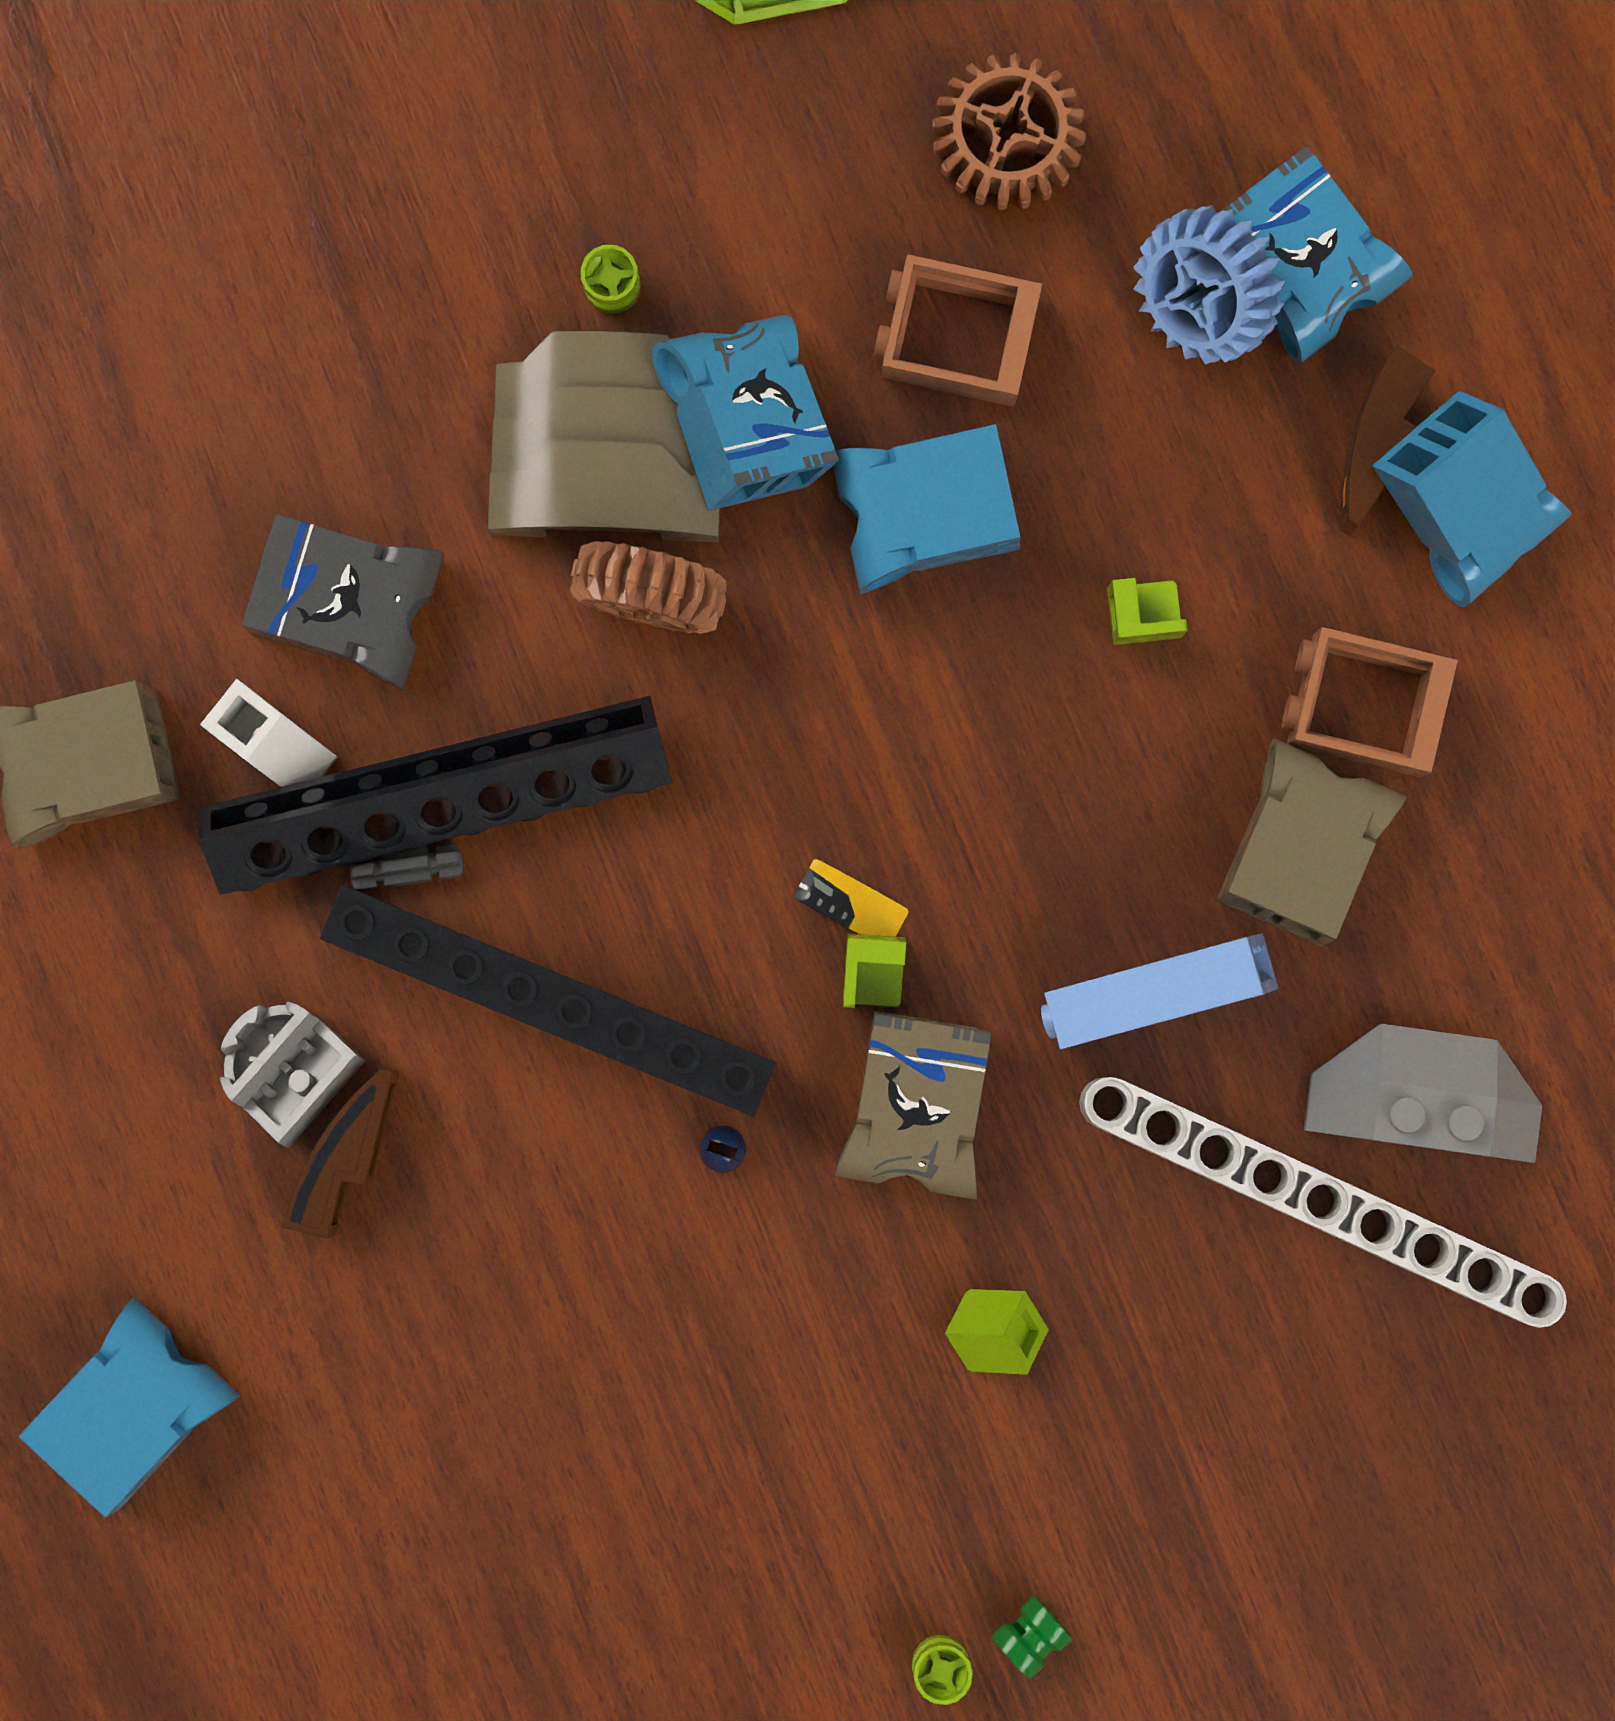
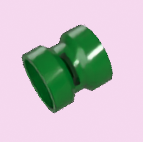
[991,1595,1074,1680]

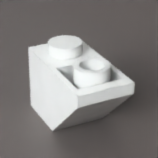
[200,679,339,787]

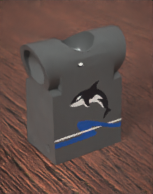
[242,513,445,691]

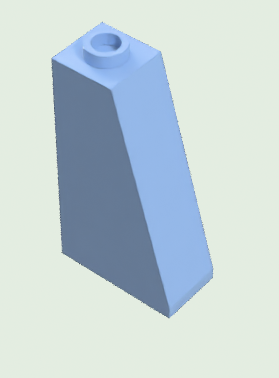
[1041,933,1279,1049]

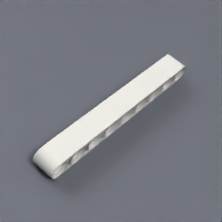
[1079,1077,1567,1328]

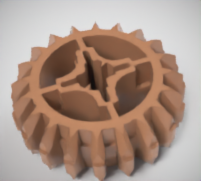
[931,53,1086,210]
[570,541,727,634]

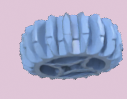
[1133,205,1286,365]

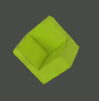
[1107,578,1188,645]
[843,933,906,1008]
[945,1289,1049,1375]

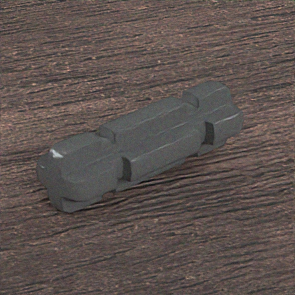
[349,844,464,892]

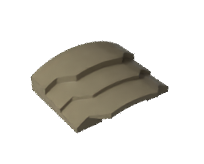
[488,331,720,542]

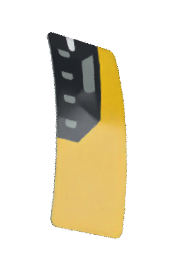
[794,859,909,937]

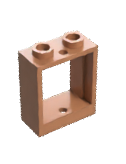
[873,254,1042,407]
[1281,627,1458,778]

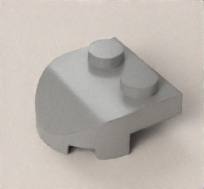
[220,1002,366,1148]

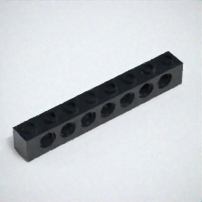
[199,695,672,895]
[319,885,777,1117]

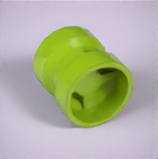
[581,245,640,314]
[912,1634,973,1705]

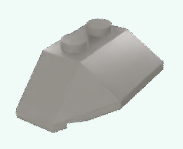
[1304,1024,1542,1163]

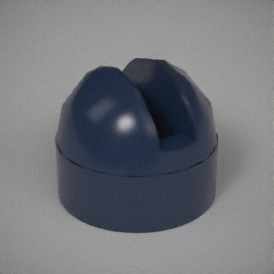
[699,1126,746,1173]

